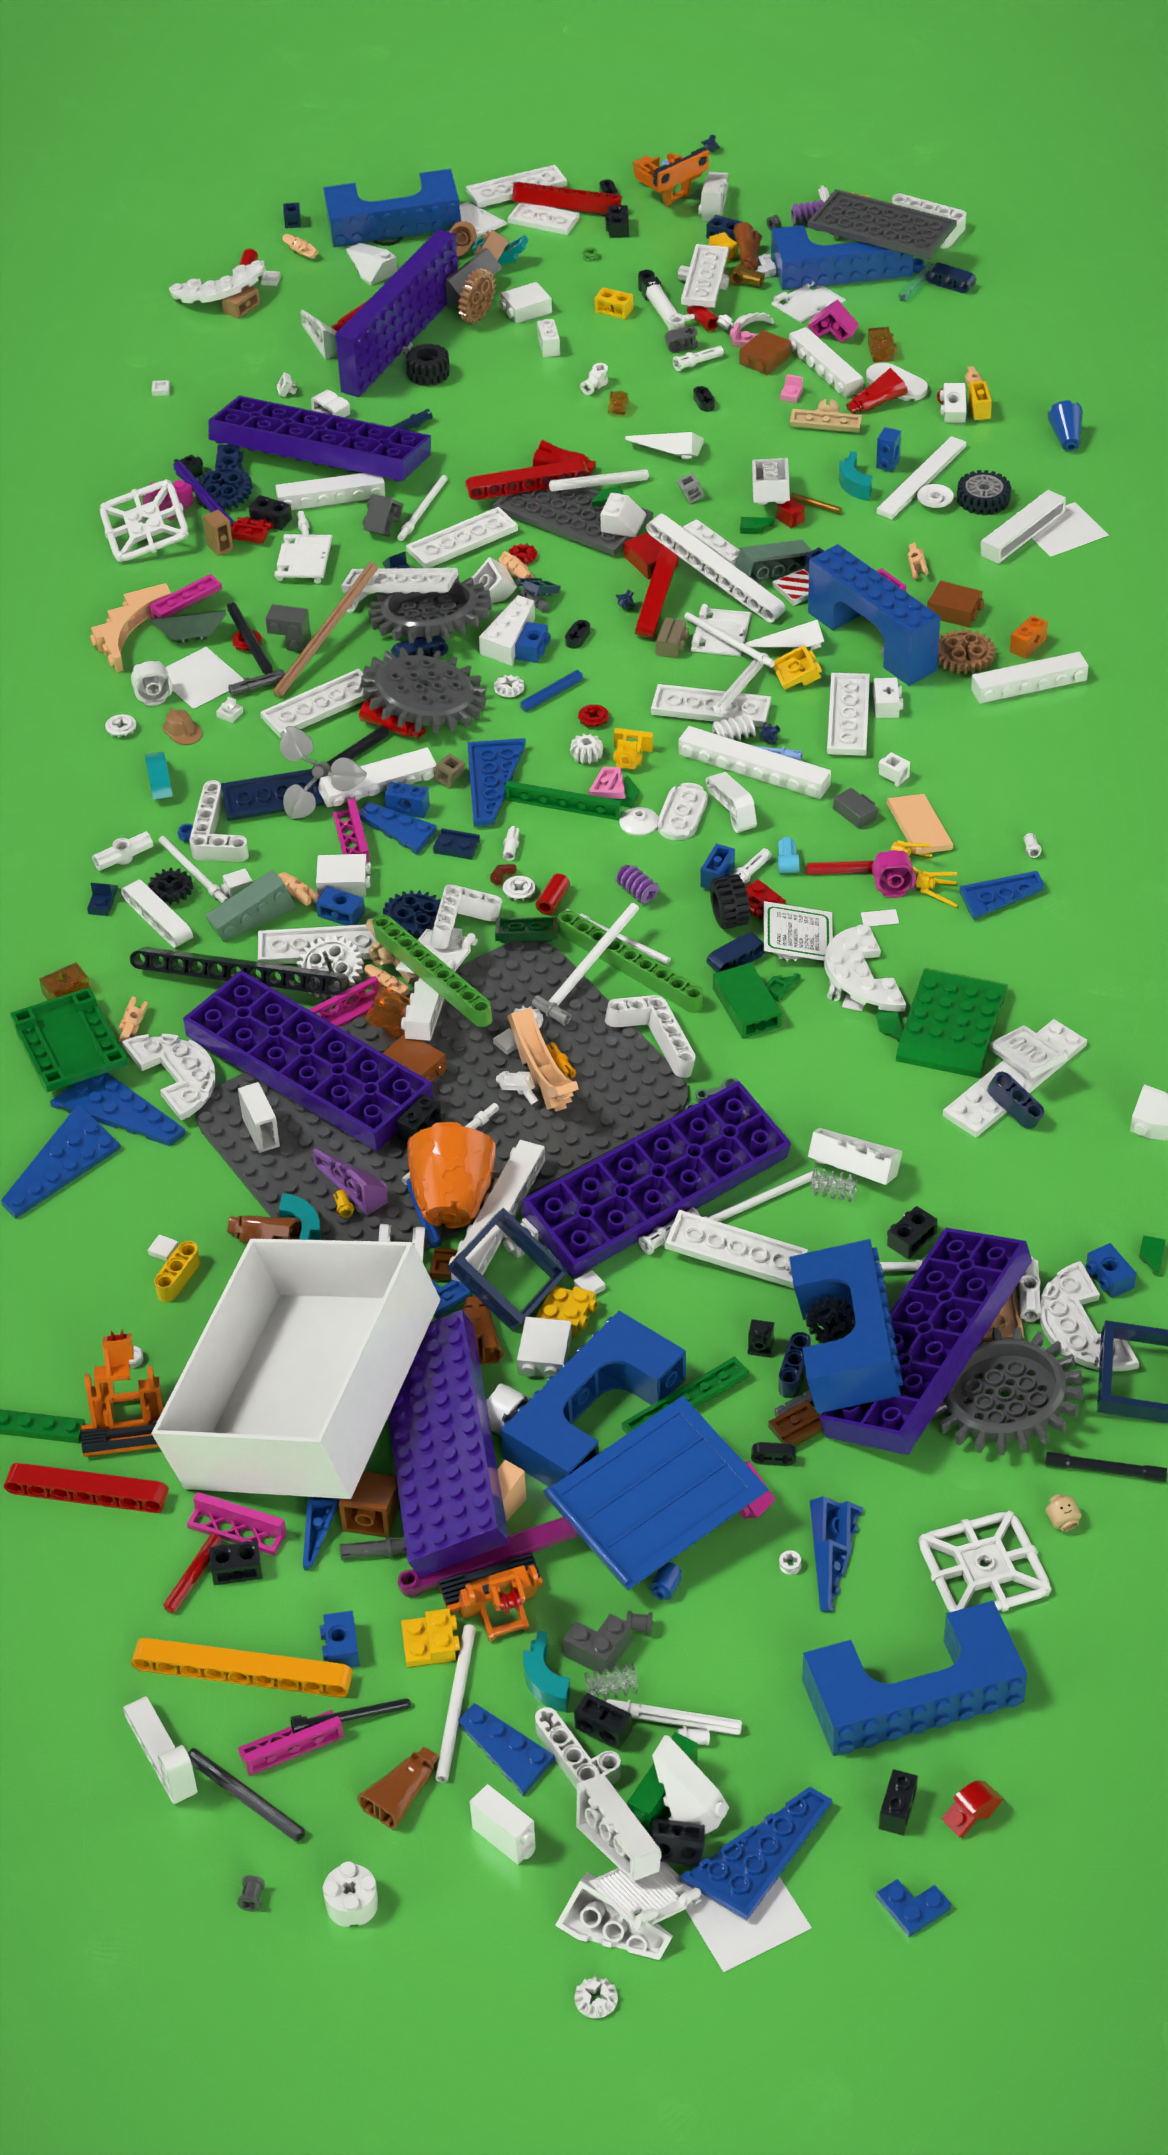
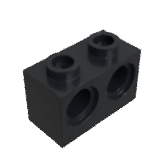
[605,205,629,238]
[249,495,292,530]
[397,1094,442,1143]
[887,1205,938,1259]
[209,1541,263,1585]
[574,1693,632,1749]
[879,1769,918,1836]
[649,1818,705,1867]

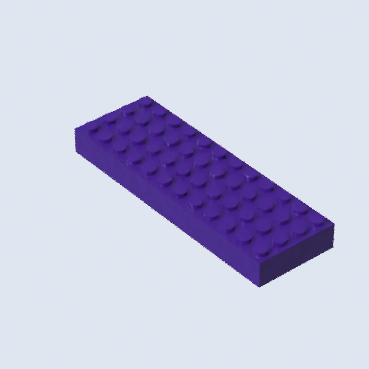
[335,229,458,397]
[209,395,431,482]
[183,970,433,1151]
[521,1081,791,1279]
[819,1227,1032,1455]
[388,1310,509,1578]

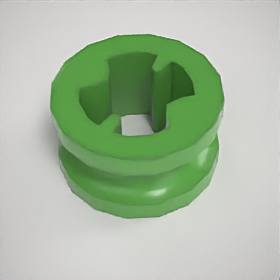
[583,247,598,262]

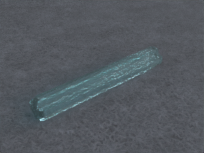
[898,262,934,302]

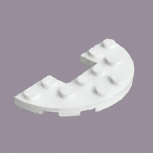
[169,260,266,303]
[824,924,906,1012]
[122,1034,216,1121]
[1040,1261,1139,1372]

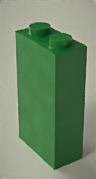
[713,963,782,1039]
[627,1732,698,1834]

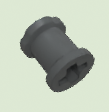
[626,1610,653,1635]
[237,1876,265,1911]

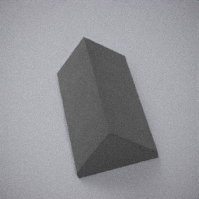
[446,248,502,309]

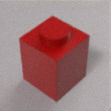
[776,497,805,528]

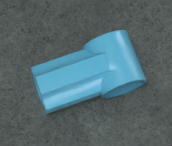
[778,837,799,873]

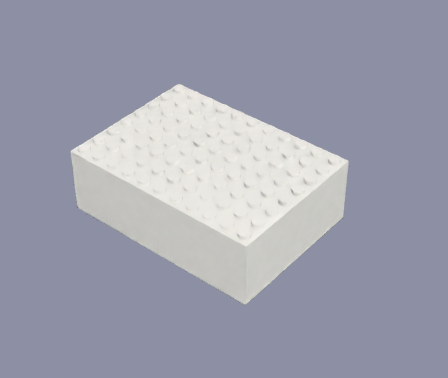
[151,1239,441,1499]

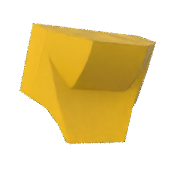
[708,232,738,261]

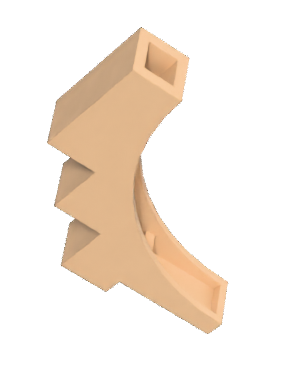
[89,583,171,673]
[507,1007,579,1112]

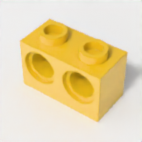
[594,287,634,319]

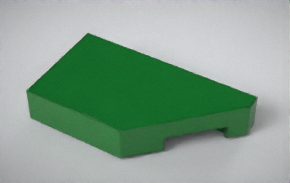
[592,487,624,507]
[740,517,775,534]
[614,775,639,808]
[765,973,801,1002]
[876,1010,903,1042]
[1139,1235,1166,1276]

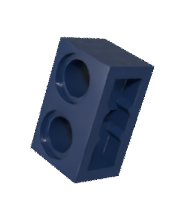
[706,214,744,241]
[215,444,244,470]

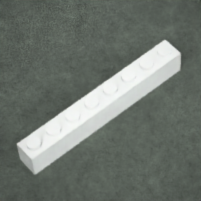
[678,726,831,799]
[401,928,462,1041]
[449,1140,545,1282]

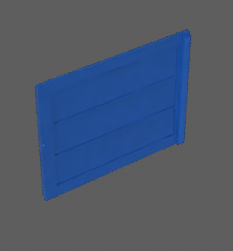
[543,1396,769,1591]

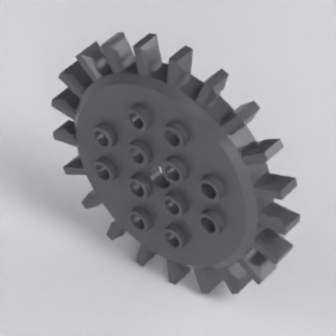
[368,575,492,643]
[360,648,487,734]
[932,1327,1084,1455]

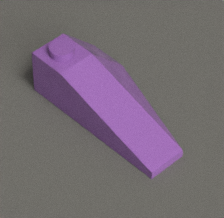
[312,1149,388,1215]

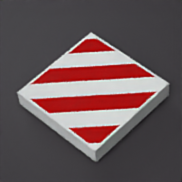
[773,569,809,606]

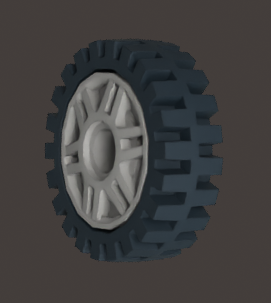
[957,470,1011,515]

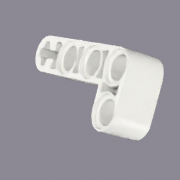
[705,772,757,833]
[535,1707,621,1790]

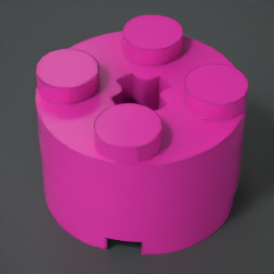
[872,850,916,898]

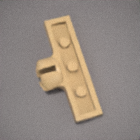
[790,398,862,433]
[366,918,418,984]

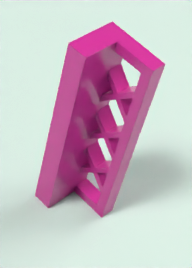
[150,574,222,618]
[333,798,370,862]
[308,976,388,1027]
[187,1492,287,1556]
[237,1710,344,1776]

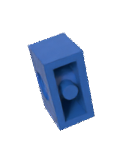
[876,427,901,472]
[515,622,551,663]
[385,782,430,818]
[700,844,735,890]
[316,887,365,926]
[1085,1243,1137,1298]
[319,1611,360,1667]

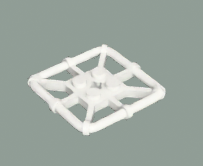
[99,479,189,563]
[918,1510,1052,1612]

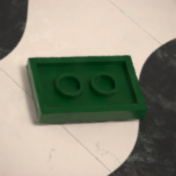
[495,917,558,943]

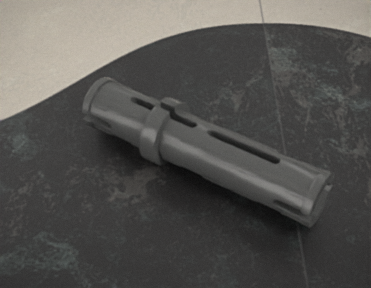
[228,669,285,697]
[340,1537,407,1560]

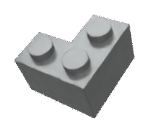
[363,494,404,536]
[265,604,311,652]
[563,1614,632,1678]

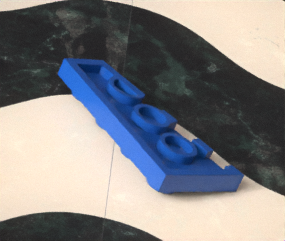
[359,801,437,855]
[959,871,1044,919]
[458,1703,554,1796]

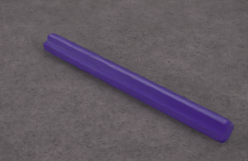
[173,461,233,527]

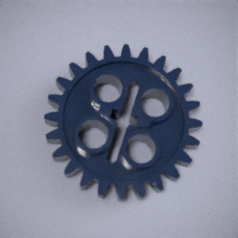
[195,465,253,511]
[383,890,441,939]

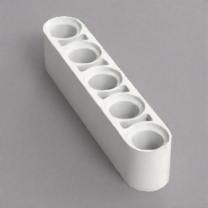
[121,879,193,948]

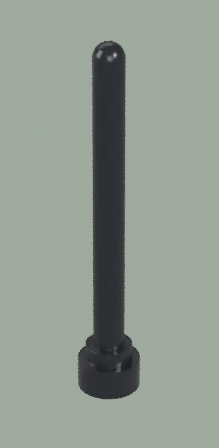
[290,1698,411,1734]

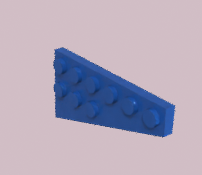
[467,738,526,827]
[50,1072,186,1146]
[1,1104,120,1219]
[680,1787,832,1921]

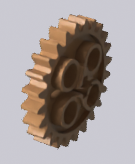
[458,268,496,324]
[938,628,995,675]

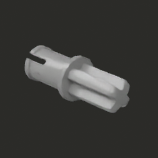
[531,995,571,1026]

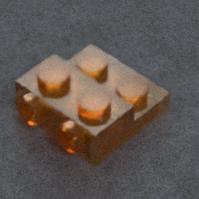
[365,985,410,1037]

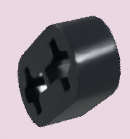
[599,179,617,195]
[693,386,715,412]
[565,620,590,649]
[751,1442,797,1466]

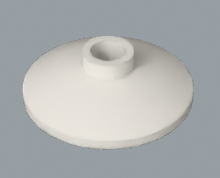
[917,484,954,508]
[619,807,659,836]

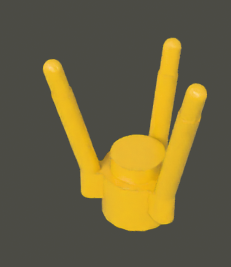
[891,840,932,874]
[916,871,958,908]

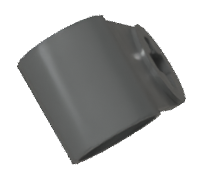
[664,326,698,353]

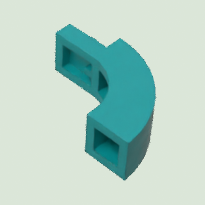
[472,235,529,264]
[839,451,872,501]
[145,752,173,800]
[279,1193,322,1240]
[523,1631,570,1713]

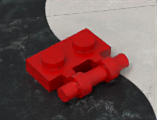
[231,517,273,544]
[746,879,786,919]

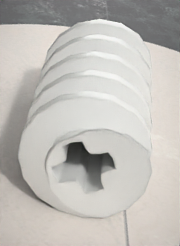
[712,714,756,741]

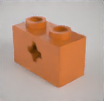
[1010,615,1048,659]

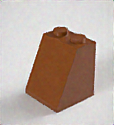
[339,1471,400,1538]

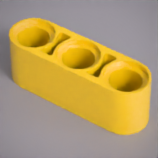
[154,1241,200,1303]

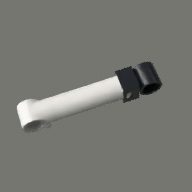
[638,269,695,331]

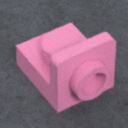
[730,323,756,347]
[780,374,803,403]

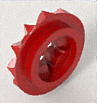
[509,543,537,564]
[232,630,262,652]
[578,704,609,728]

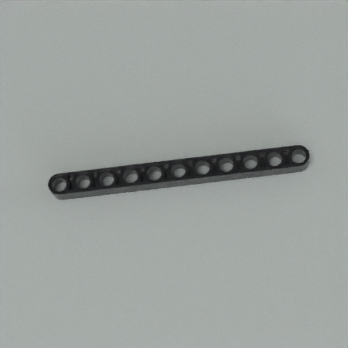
[130,947,350,995]

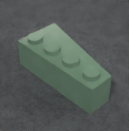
[736,540,812,585]
[205,870,296,942]

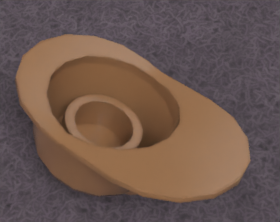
[449,221,476,256]
[163,708,202,745]

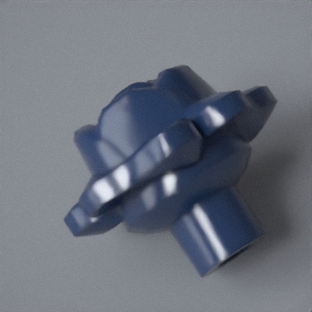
[701,135,720,152]
[616,590,636,610]
[760,722,781,745]

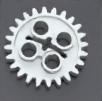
[297,935,364,999]

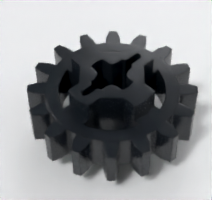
[148,868,193,905]
[806,1295,856,1343]

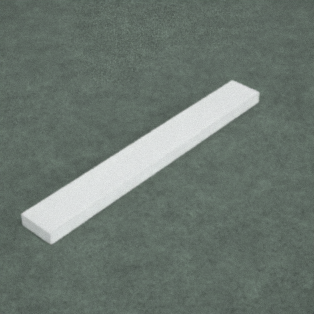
[876,436,966,520]

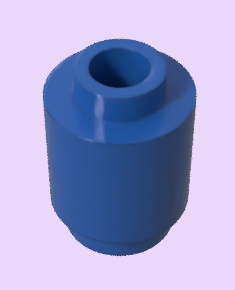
[650,1562,682,1600]

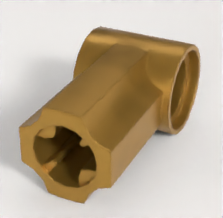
[729,264,765,288]

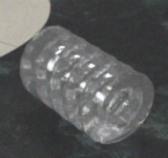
[810,1167,859,1202]
[584,1663,639,1701]

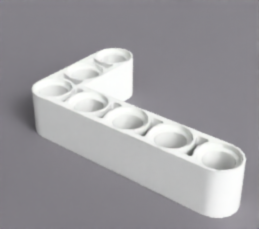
[892,194,966,248]
[190,780,249,862]
[430,885,503,949]
[605,995,696,1078]
[122,1696,198,1804]

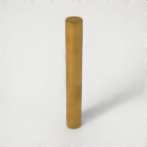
[791,493,842,515]

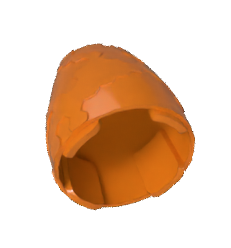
[408,1122,496,1229]

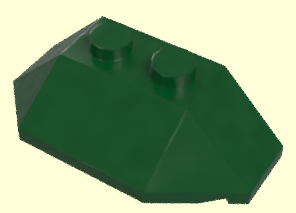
[151,609,226,643]

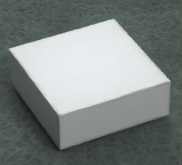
[260,271,280,286]
[152,380,170,396]
[493,1028,517,1055]
[148,1235,179,1262]
[574,1270,606,1294]

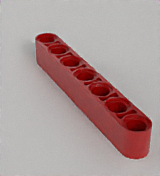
[512,182,622,214]
[465,459,589,500]
[635,544,679,639]
[4,1463,169,1513]

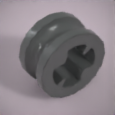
[767,215,781,231]

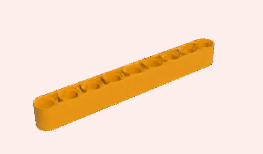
[131,1638,353,1698]

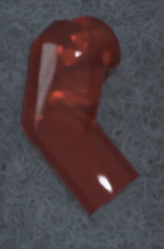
[490,864,516,886]

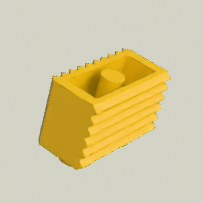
[968,381,992,420]

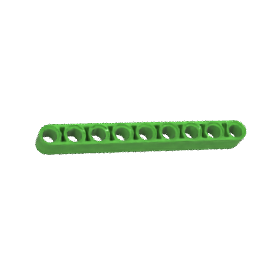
[558,910,703,1013]
[372,915,492,1027]

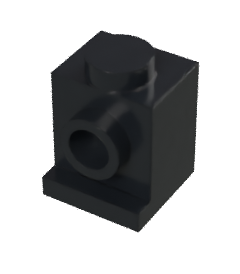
[174,454,203,480]
[747,1319,774,1357]

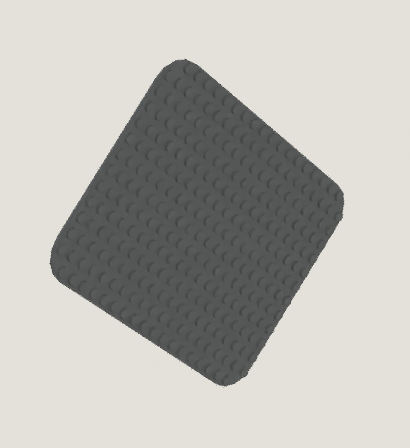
[196,940,688,1252]

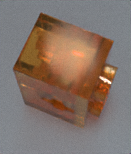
[868,327,897,362]
[39,962,90,1000]

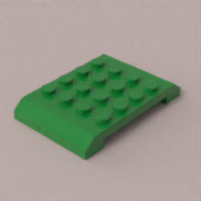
[896,968,1008,1078]
[10,987,129,1092]

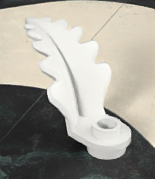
[717,312,774,330]

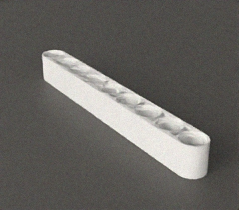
[646,514,786,623]

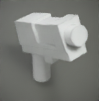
[756,254,776,278]
[496,1071,538,1105]

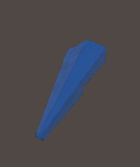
[810,1496,863,1612]
[303,1497,340,1570]

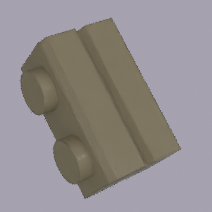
[656,618,689,658]

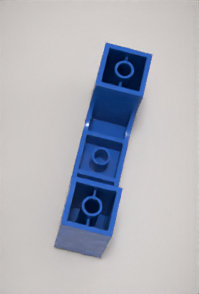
[323,169,461,247]
[771,225,914,290]
[808,544,941,686]
[789,1239,903,1414]
[501,1311,686,1487]
[802,1600,1028,1756]

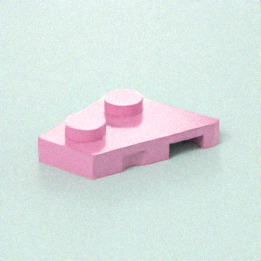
[588,767,626,799]

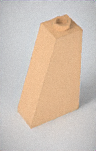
[498,1460,527,1522]

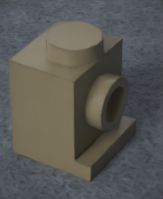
[434,753,465,789]

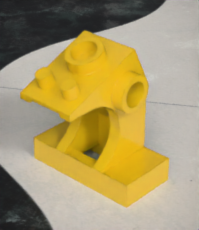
[613,728,654,770]

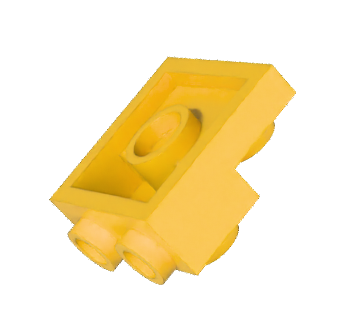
[773,644,822,690]
[535,1285,598,1337]
[401,1608,460,1668]

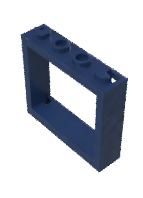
[446,1208,568,1331]
[1097,1320,1168,1423]

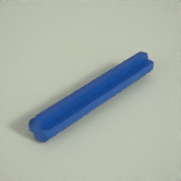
[520,670,583,711]
[406,1179,441,1248]

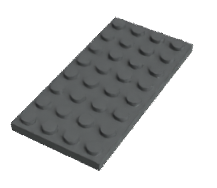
[808,189,957,260]
[493,487,653,556]

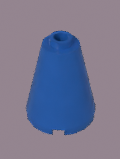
[1047,400,1083,451]

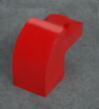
[941,1780,1004,1837]

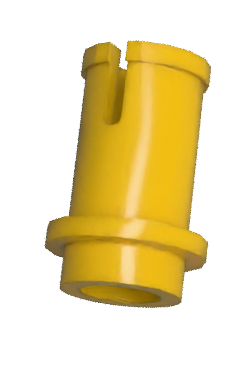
[333,1190,354,1218]

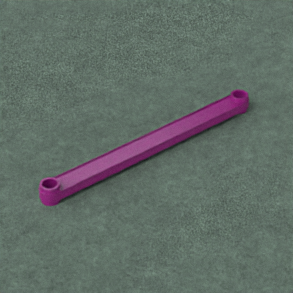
[398,1517,579,1597]

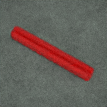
[806,860,874,875]
[163,1533,222,1613]

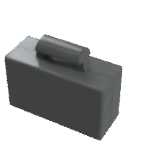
[833,788,878,829]

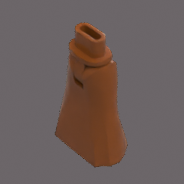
[733,222,762,270]
[227,1215,302,1244]
[463,1296,504,1365]
[357,1747,439,1830]

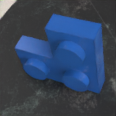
[431,1279,473,1318]
[876,1879,951,1937]

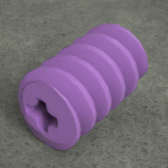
[791,200,824,225]
[616,865,660,904]

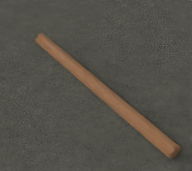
[273,562,378,698]

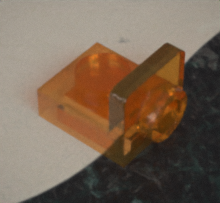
[608,391,629,415]

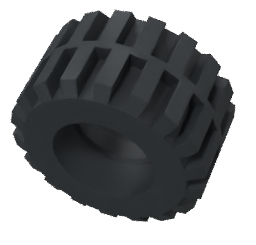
[406,344,450,386]
[710,874,750,929]

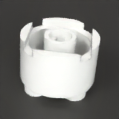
[131,661,173,706]
[486,1383,531,1437]
[323,1862,378,1927]

